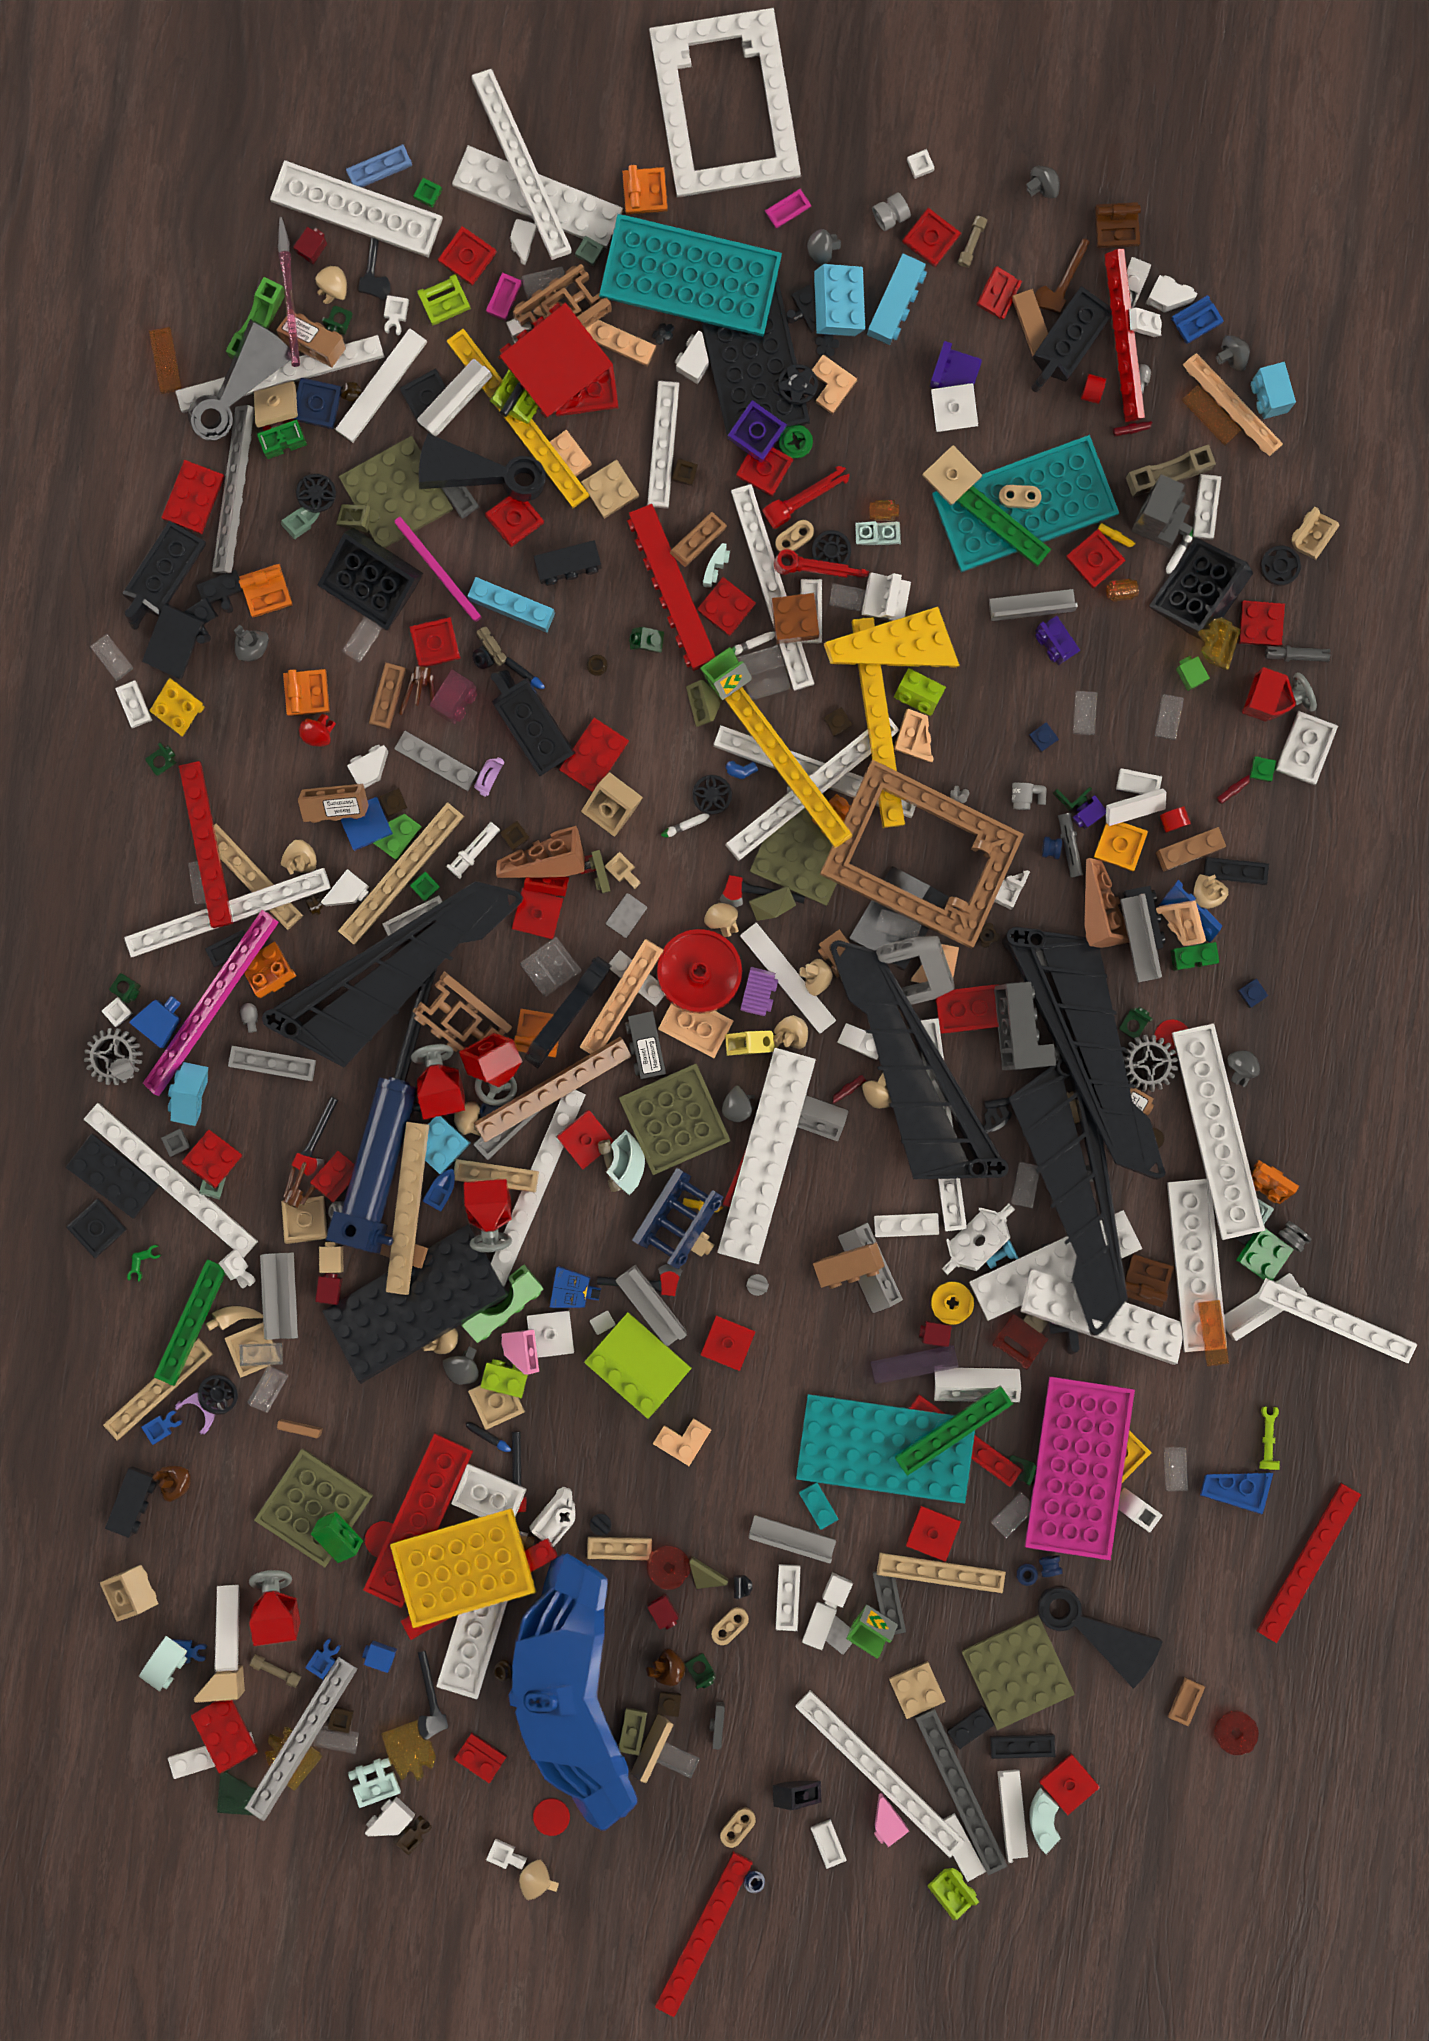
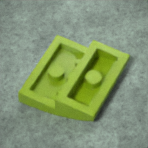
[489,370,538,424]

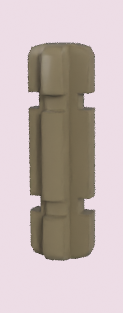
[476,627,507,666]

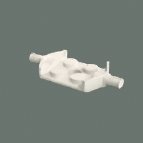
[942,1203,1015,1275]

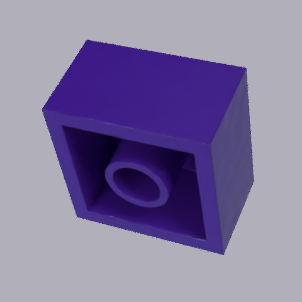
[727,400,787,463]

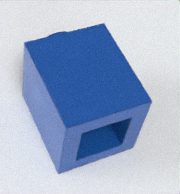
[362,1641,397,1673]

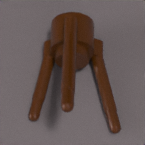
[399,666,436,715]
[282,1162,316,1209]

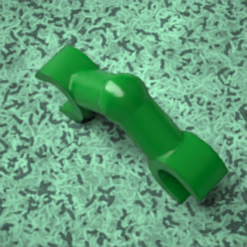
[127,1245,162,1282]

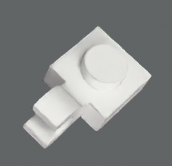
[219,1249,256,1288]
[486,1839,527,1869]

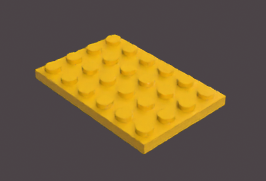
[390,1508,536,1628]

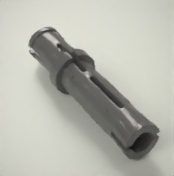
[1265,645,1331,662]
[1058,813,1084,878]

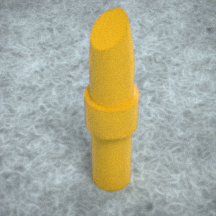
[1098,523,1135,547]
[683,1198,724,1213]

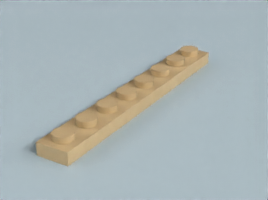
[338,802,464,945]
[386,1122,429,1295]

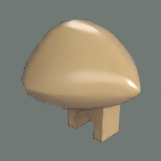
[315,266,347,304]
[281,839,317,875]
[1193,874,1228,909]
[704,903,739,937]
[799,959,833,996]
[773,1015,808,1049]
[862,1073,891,1109]
[454,1101,481,1136]
[422,1328,458,1354]
[519,1859,559,1900]

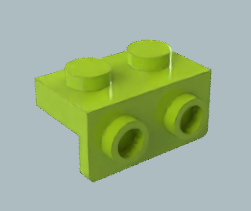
[894,668,946,716]
[480,1359,529,1398]
[927,1868,979,1920]

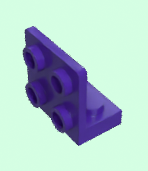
[929,341,982,389]
[1035,616,1080,666]

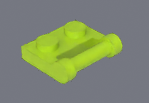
[417,274,471,326]

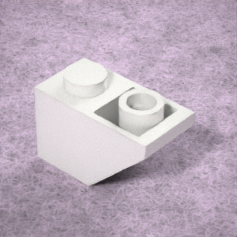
[1127,257,1151,309]
[1146,275,1198,313]
[675,330,709,384]
[347,745,388,789]
[1118,1487,1163,1532]
[365,1797,415,1836]

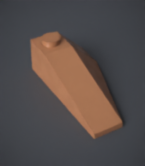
[496,826,585,878]
[1084,858,1129,948]

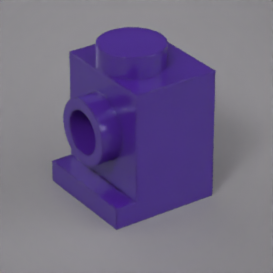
[1073,796,1106,829]

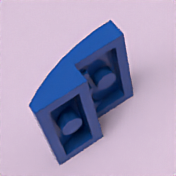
[341,797,393,851]

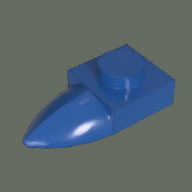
[423,1169,455,1211]

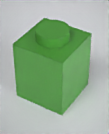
[1176,656,1210,691]

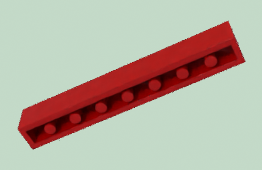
[627,504,716,671]

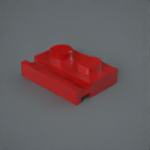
[976,267,1022,320]
[310,1151,355,1203]
[454,1732,507,1783]

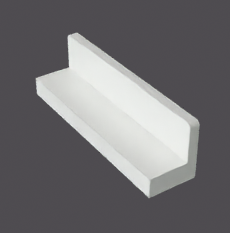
[417,359,492,436]
[1224,1273,1307,1341]
[934,1368,1021,1402]
[997,1769,1028,1863]

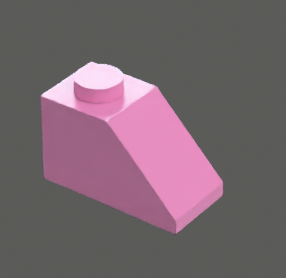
[501,1329,539,1375]
[874,1792,909,1847]

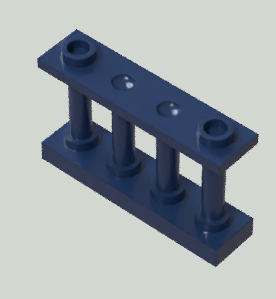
[632,1168,723,1269]

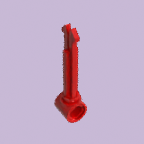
[762,466,850,529]
[773,549,869,578]

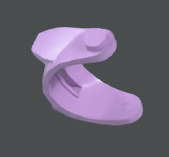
[474,757,504,797]
[175,1392,217,1434]

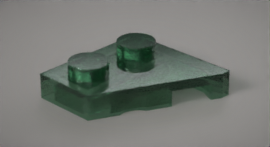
[217,1771,257,1816]

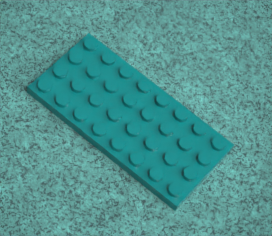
[599,214,782,336]
[932,435,1119,573]
[796,1394,975,1504]

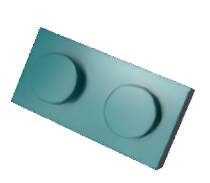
[799,1482,839,1530]

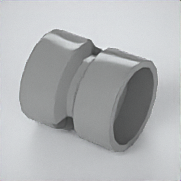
[872,192,911,231]

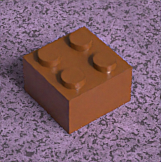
[771,593,819,644]

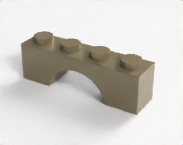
[1126,444,1216,497]

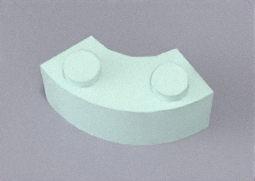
[607,1130,645,1195]
[139,1636,188,1691]
[1029,1787,1061,1854]

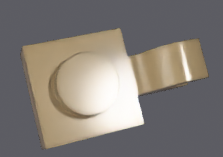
[605,852,641,889]

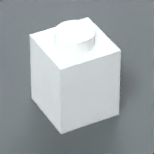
[822,1572,853,1608]

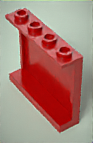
[498,302,613,418]

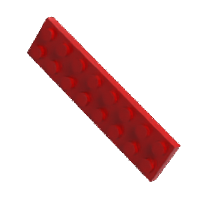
[363,1433,473,1608]

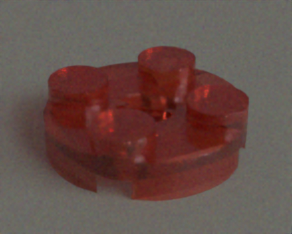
[647,1545,690,1590]
[1215,1711,1259,1755]

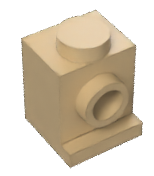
[691,1232,714,1257]

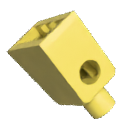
[725,1031,777,1056]

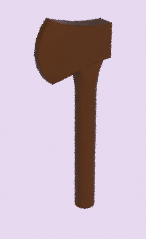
[1035,238,1090,314]

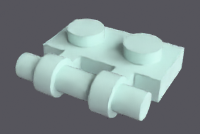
[348,1757,401,1808]

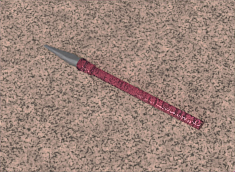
[278,217,300,367]

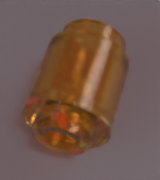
[869,500,899,521]
[1106,578,1139,602]

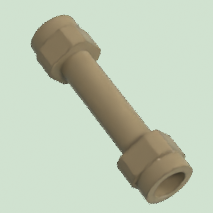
[957,216,987,268]
[598,1140,622,1192]
[250,1654,301,1688]

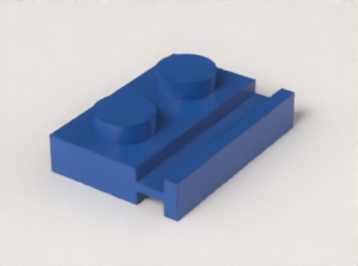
[1171,295,1224,344]

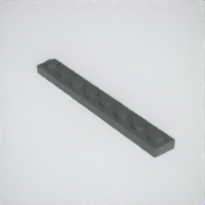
[915,1708,1008,1875]

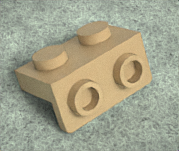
[1292,507,1339,560]

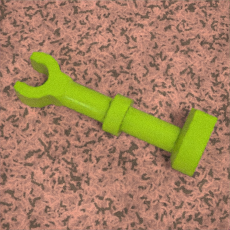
[1259,1407,1280,1470]

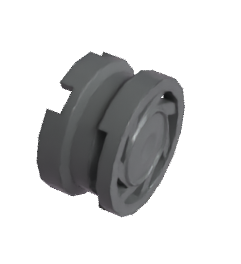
[1278,1221,1312,1252]

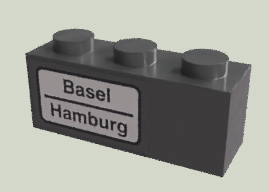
[625,1011,666,1079]

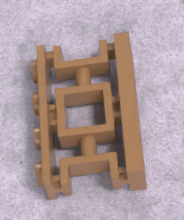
[513,264,611,328]
[413,971,512,1052]

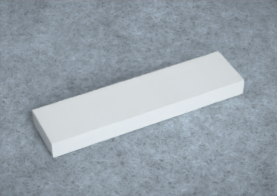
[215,1585,240,1671]

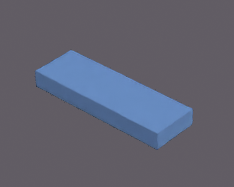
[346,144,412,188]

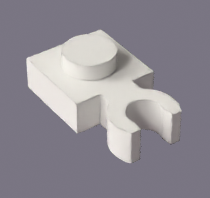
[384,295,409,335]

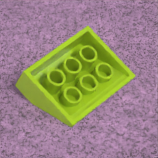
[584,1312,691,1419]

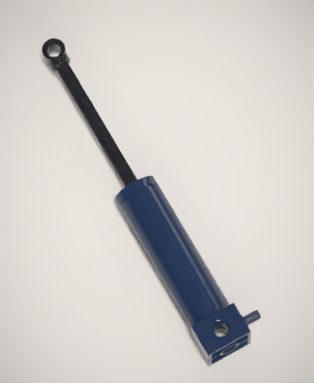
[326,968,437,1254]

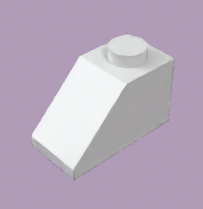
[321,869,369,906]
[837,1023,878,1060]

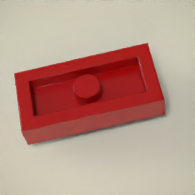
[524,877,569,897]

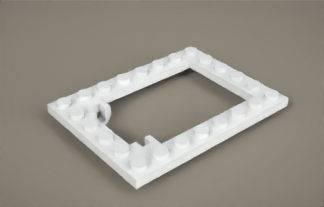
[650,8,801,197]

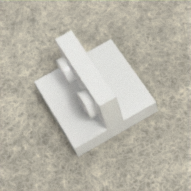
[861,572,911,622]

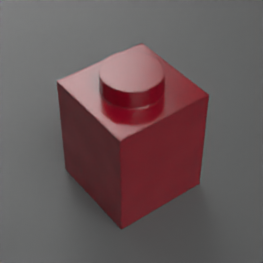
[293,226,327,265]
[315,1273,343,1305]
[919,1321,952,1347]
[647,1593,679,1630]

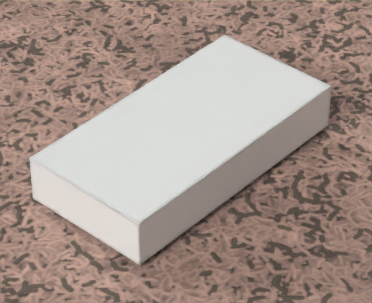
[1116,768,1162,795]
[802,1601,837,1650]
[811,1819,846,1868]

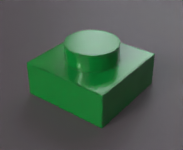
[414,178,442,208]
[1250,756,1276,782]
[410,871,440,902]

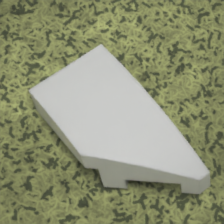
[510,219,536,265]
[994,871,1030,910]

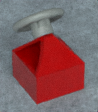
[1242,667,1317,722]
[459,1033,522,1106]
[411,1044,465,1120]
[464,1179,512,1252]
[249,1570,301,1646]

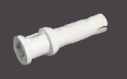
[446,822,500,879]

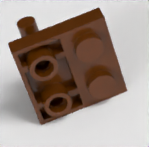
[1095,202,1141,248]
[1125,1254,1174,1307]

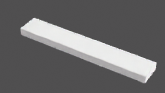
[335,328,427,443]
[648,381,679,509]
[740,922,836,1034]

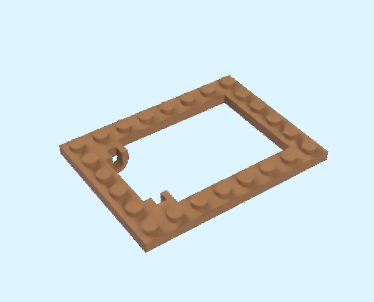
[819,760,1024,949]

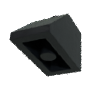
[773,1780,821,1810]

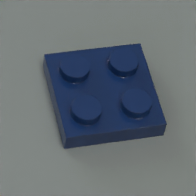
[292,377,342,429]

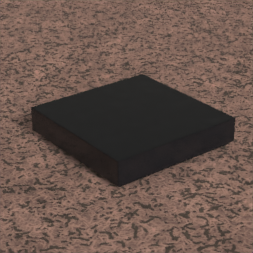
[399,368,446,426]
[66,1198,127,1258]

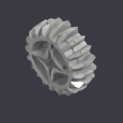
[84,1028,142,1085]
[1123,1035,1178,1092]

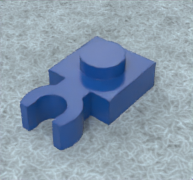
[141,1410,183,1445]
[305,1638,341,1680]
[171,1639,207,1663]

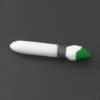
[1166,528,1193,574]
[732,632,775,655]
[661,814,709,837]

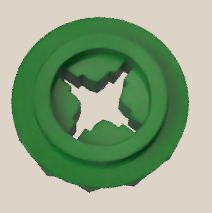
[779,425,813,459]

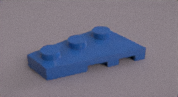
[1158,880,1222,942]
[1200,1473,1273,1514]

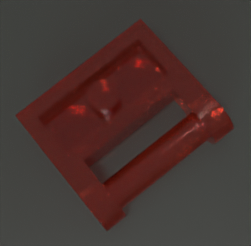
[992,1314,1049,1370]

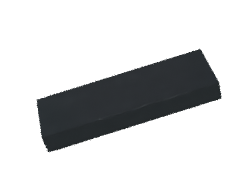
[1203,857,1269,885]
[990,1734,1056,1759]

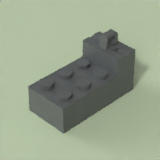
[1131,474,1193,548]
[994,982,1061,1070]

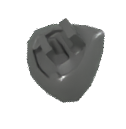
[1026,166,1060,199]
[807,229,841,266]
[1215,335,1250,372]
[234,625,269,662]
[1227,1050,1260,1087]
[722,1085,755,1122]
[443,1346,479,1385]

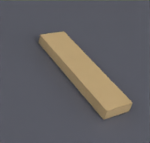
[454,1159,539,1193]

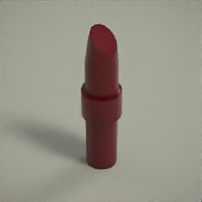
[1113,421,1153,436]
[1217,775,1250,805]
[832,1075,866,1104]

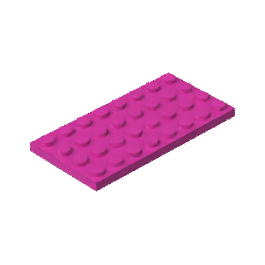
[1025,1376,1135,1560]

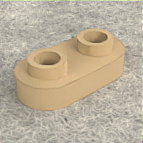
[999,485,1042,509]
[775,520,814,553]
[712,1607,748,1645]
[720,1807,755,1848]

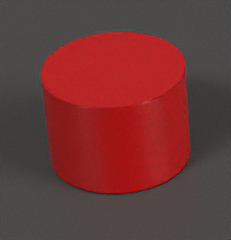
[1081,373,1106,404]
[1160,806,1191,833]

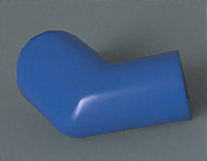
[726,761,758,779]

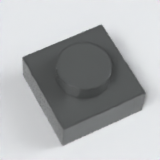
[161,1129,190,1157]

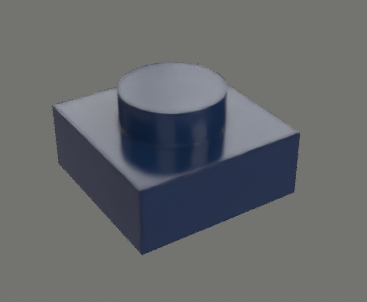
[1029,722,1059,752]
[1238,978,1268,1008]

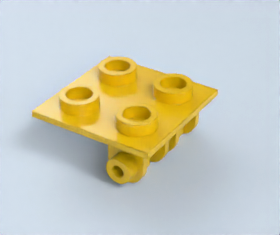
[149,678,204,736]

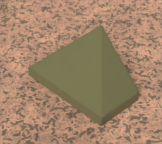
[336,504,370,533]
[686,680,722,727]
[749,886,796,921]
[690,1556,728,1589]

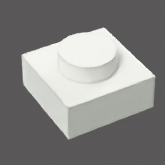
[907,149,935,179]
[102,997,133,1027]

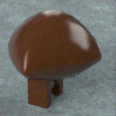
[152,1466,191,1502]
[646,1649,685,1686]

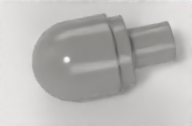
[1138,364,1151,394]
[240,1003,258,1033]

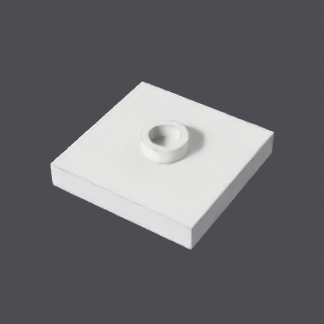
[931,383,978,432]
[527,1310,574,1357]

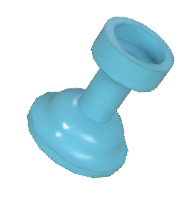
[987,1240,1019,1269]

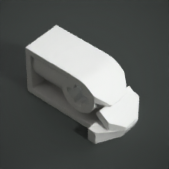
[529,1487,575,1547]

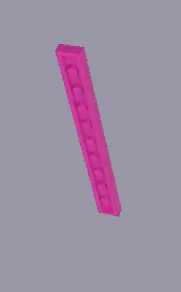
[143,910,279,1096]

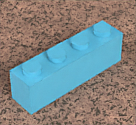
[867,254,927,345]
[468,577,555,633]

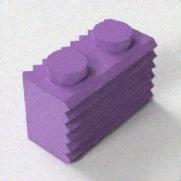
[740,967,778,1016]

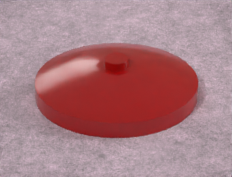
[657,929,742,1014]

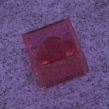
[429,670,477,725]

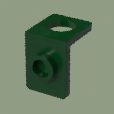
[322,306,353,335]
[145,742,177,776]
[1053,787,1092,811]
[109,973,141,1003]
[1119,1007,1153,1039]
[1009,1455,1037,1486]
[685,1653,715,1689]

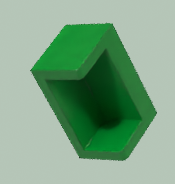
[311,1512,363,1563]

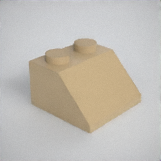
[581,772,643,837]
[100,1565,158,1622]
[194,1665,245,1702]

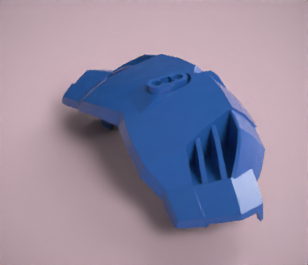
[509,1553,638,1830]

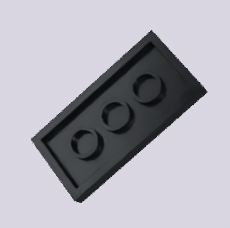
[66,1134,160,1219]

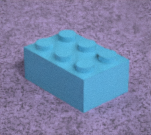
[814,264,865,336]

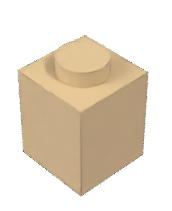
[319,1242,343,1273]

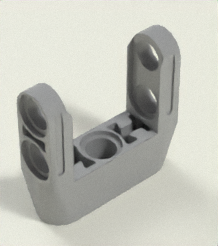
[876,936,954,1007]

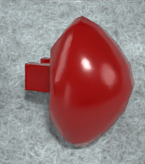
[299,714,336,747]

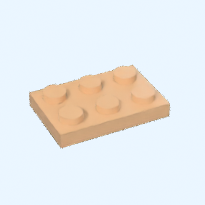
[658,1003,733,1058]

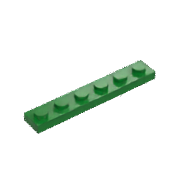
[956,486,1051,567]
[154,1259,226,1386]
[895,1385,1013,1476]

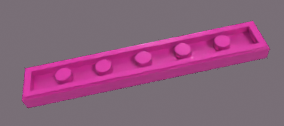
[394,517,481,622]

